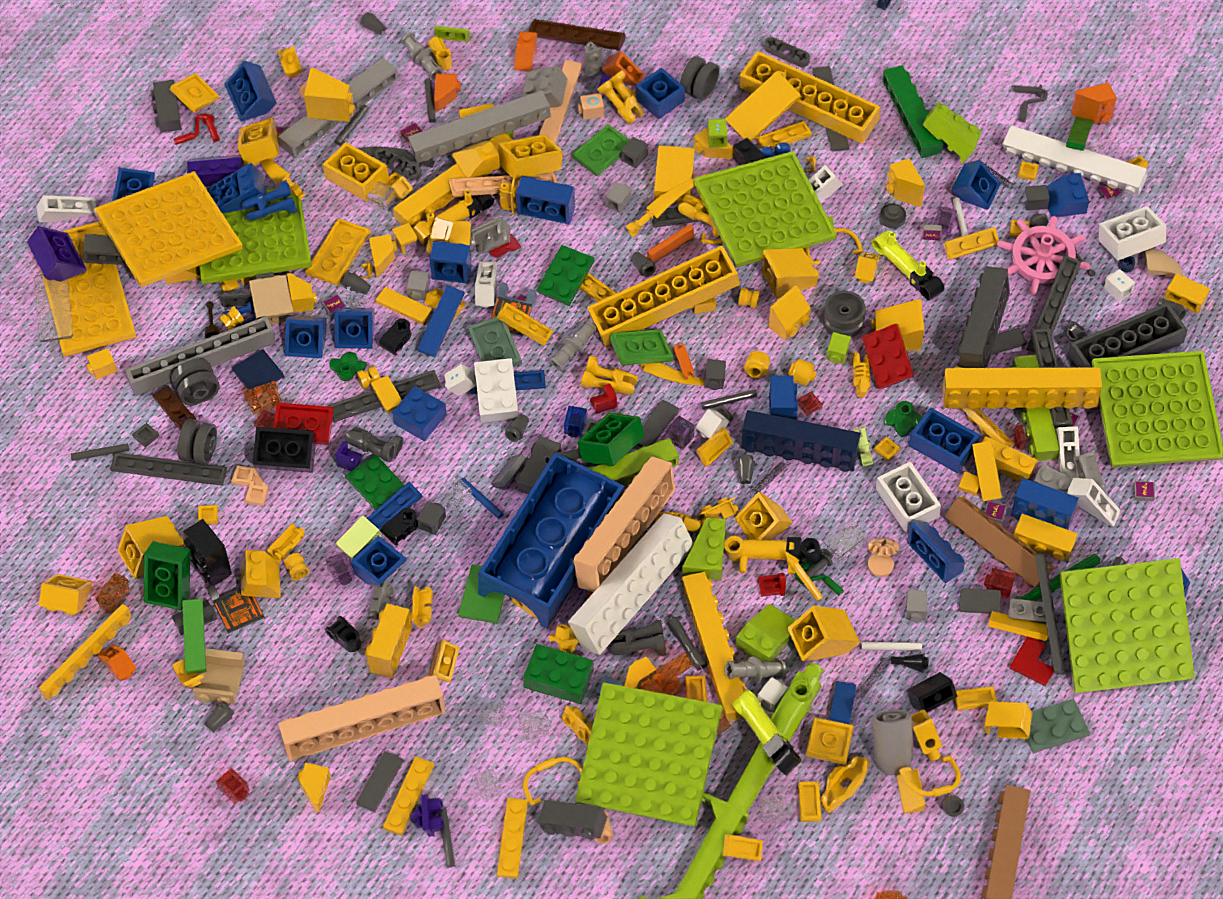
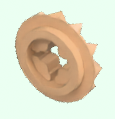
[868,537,899,557]

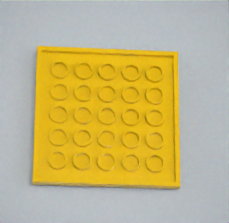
[94,171,243,288]

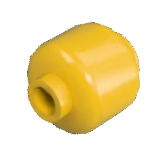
[744,351,770,378]
[788,359,817,386]

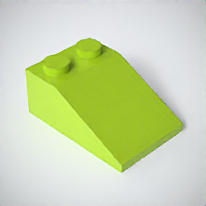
[736,604,796,662]

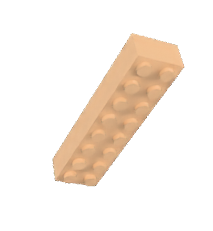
[573,456,676,592]
[278,675,446,761]

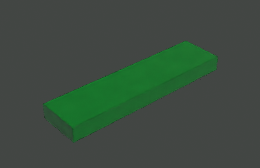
[1066,116,1093,151]

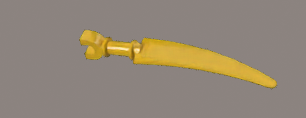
[260,159,306,200]
[626,173,711,237]
[617,357,705,386]

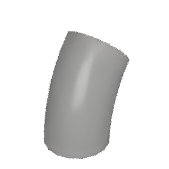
[872,710,913,775]

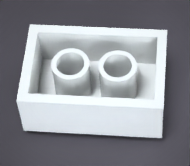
[1099,206,1166,260]
[474,358,518,423]
[876,462,941,533]

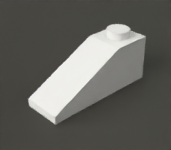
[809,165,843,202]
[36,195,96,222]
[475,262,498,307]
[1055,426,1080,478]
[1067,478,1121,527]

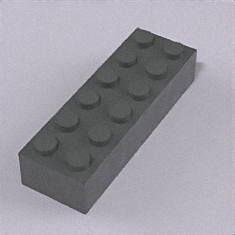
[957,266,1010,368]
[1068,302,1188,368]

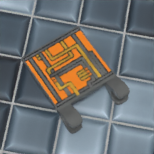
[207,574,265,634]

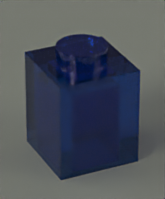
[564,406,588,437]

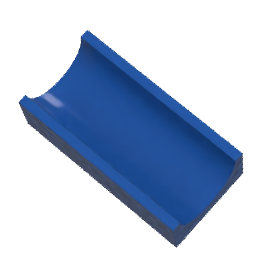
[478,453,624,629]

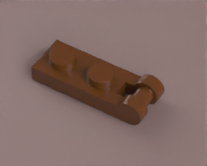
[152,386,197,431]

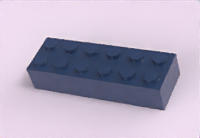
[741,410,861,472]

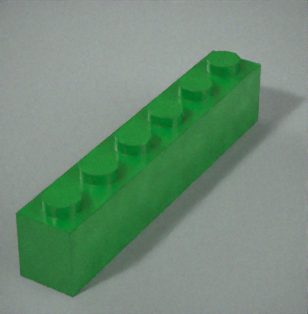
[882,65,944,158]

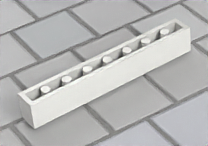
[1003,126,1147,195]

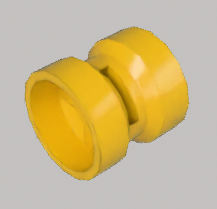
[738,287,760,309]
[219,306,245,330]
[357,366,380,390]
[284,553,310,581]

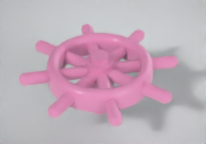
[997,216,1091,295]

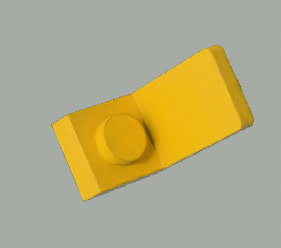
[171,658,204,688]

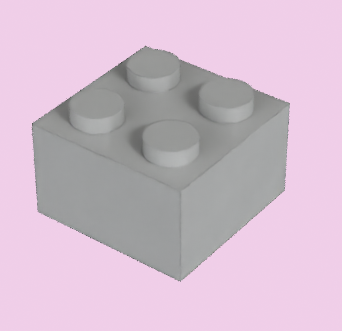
[521,65,568,108]

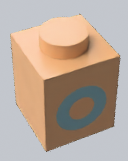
[577,93,604,120]

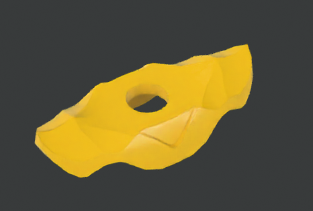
[821,756,870,813]

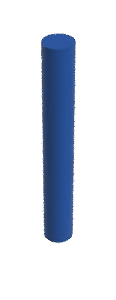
[459,478,504,519]

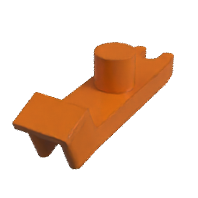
[673,343,695,380]

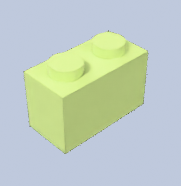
[335,515,382,560]

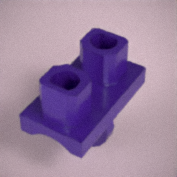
[410,794,444,837]

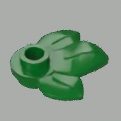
[329,352,367,381]
[885,401,922,437]

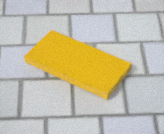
[725,71,802,142]
[305,218,371,286]

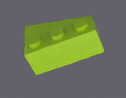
[923,102,982,163]
[682,518,726,581]

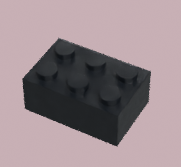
[252,427,317,473]
[183,519,232,586]

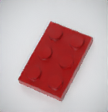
[862,323,915,390]
[273,402,334,445]

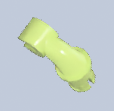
[853,426,873,467]

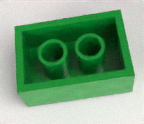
[577,412,645,466]
[144,541,191,611]
[523,644,594,705]

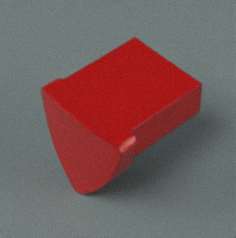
[491,233,521,258]
[758,573,786,597]

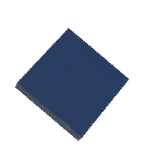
[232,349,284,396]

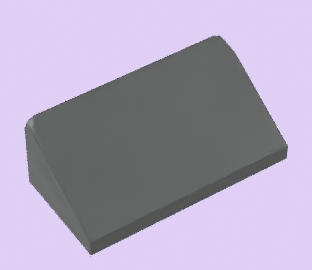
[220,292,254,307]
[960,588,1001,614]

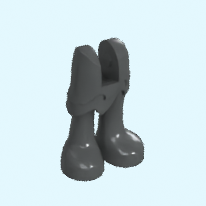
[344,427,404,463]
[609,620,666,656]

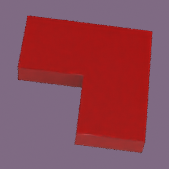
[1009,637,1054,687]

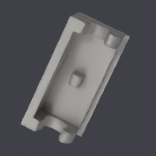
[471,217,510,254]
[1073,451,1107,489]

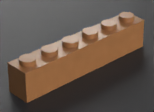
[945,497,1055,587]
[981,785,1031,899]

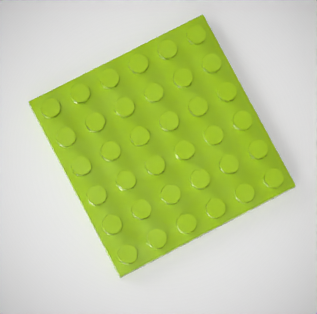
[693,151,837,268]
[200,185,312,285]
[1091,351,1223,468]
[1059,558,1195,693]
[575,682,723,827]

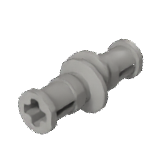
[401,32,443,79]
[549,320,598,371]
[725,656,786,683]

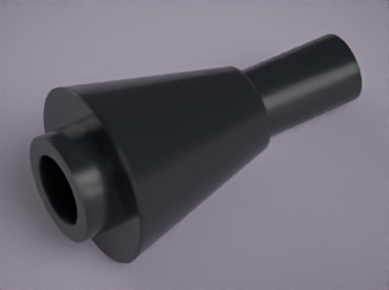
[891,653,929,673]

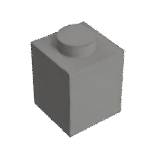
[605,182,631,213]
[407,270,430,301]
[906,590,928,623]

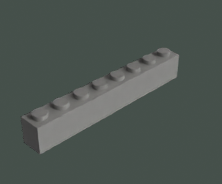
[278,58,398,158]
[408,91,551,163]
[125,316,276,396]

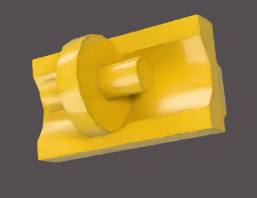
[277,46,303,78]
[549,624,579,654]

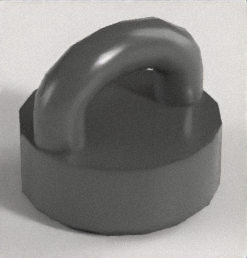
[1030,213,1048,228]
[1066,321,1086,342]
[942,795,964,817]

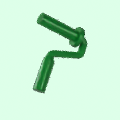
[794,563,844,596]

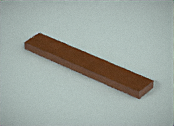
[528,19,626,51]

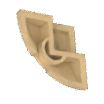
[1143,248,1183,278]

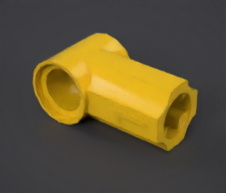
[427,36,452,71]

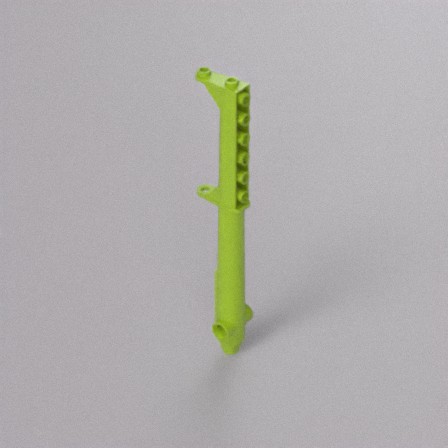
[638,663,824,899]

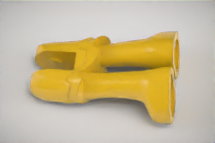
[597,70,644,124]
[678,195,720,238]
[581,355,638,395]

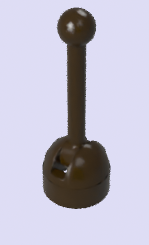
[205,301,220,339]

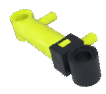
[871,230,945,301]
[732,689,802,776]

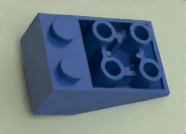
[207,163,267,213]

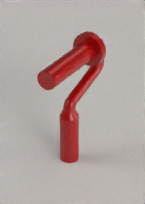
[173,113,220,145]

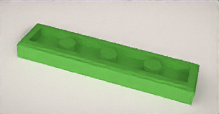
[182,598,207,674]

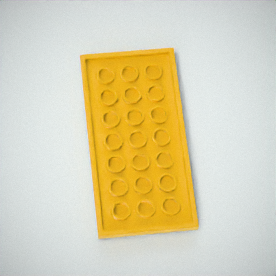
[40,221,137,357]

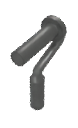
[1013,85,1048,122]
[802,548,833,578]

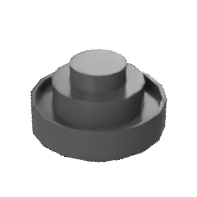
[879,203,906,228]

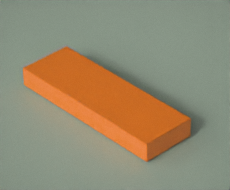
[647,224,694,263]

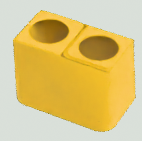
[984,701,1032,739]

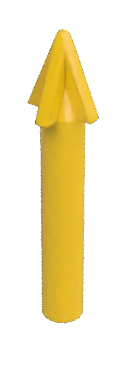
[785,552,823,601]

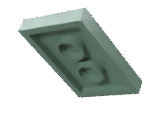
[468,317,522,367]
[1026,699,1090,754]

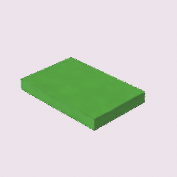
[571,124,630,176]
[609,329,674,366]
[459,564,505,624]

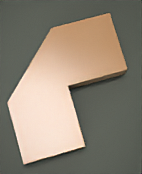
[231,465,269,506]

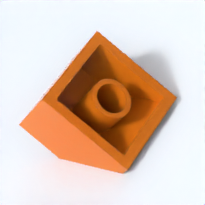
[1071,82,1117,124]

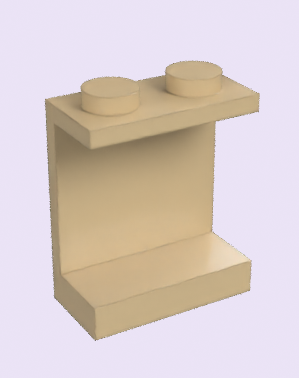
[249,275,294,325]
[193,649,245,705]

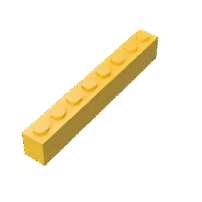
[393,133,513,228]
[682,571,746,723]

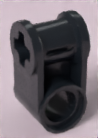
[379,319,411,355]
[381,508,418,545]
[325,616,361,652]

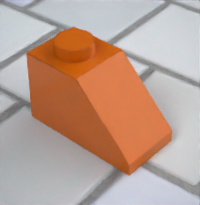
[514,31,538,72]
[602,51,645,86]
[434,74,461,111]
[96,644,137,681]

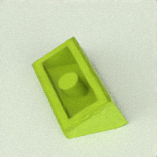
[434,26,471,42]

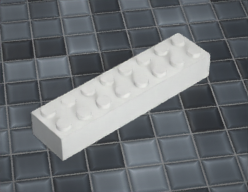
[568,513,694,655]

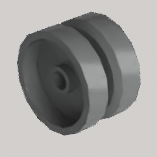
[680,56,720,101]
[823,290,866,338]
[171,358,220,406]
[177,419,217,465]

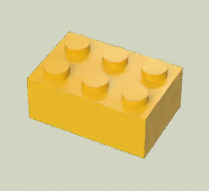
[498,134,563,179]
[322,142,389,202]
[365,604,412,679]

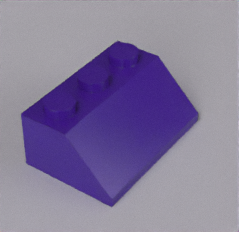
[187,155,243,187]
[27,226,87,282]

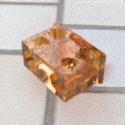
[244,381,282,415]
[96,573,130,614]

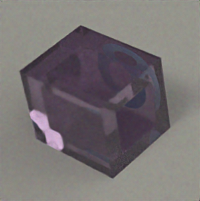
[934,206,957,237]
[668,416,695,450]
[326,552,355,586]

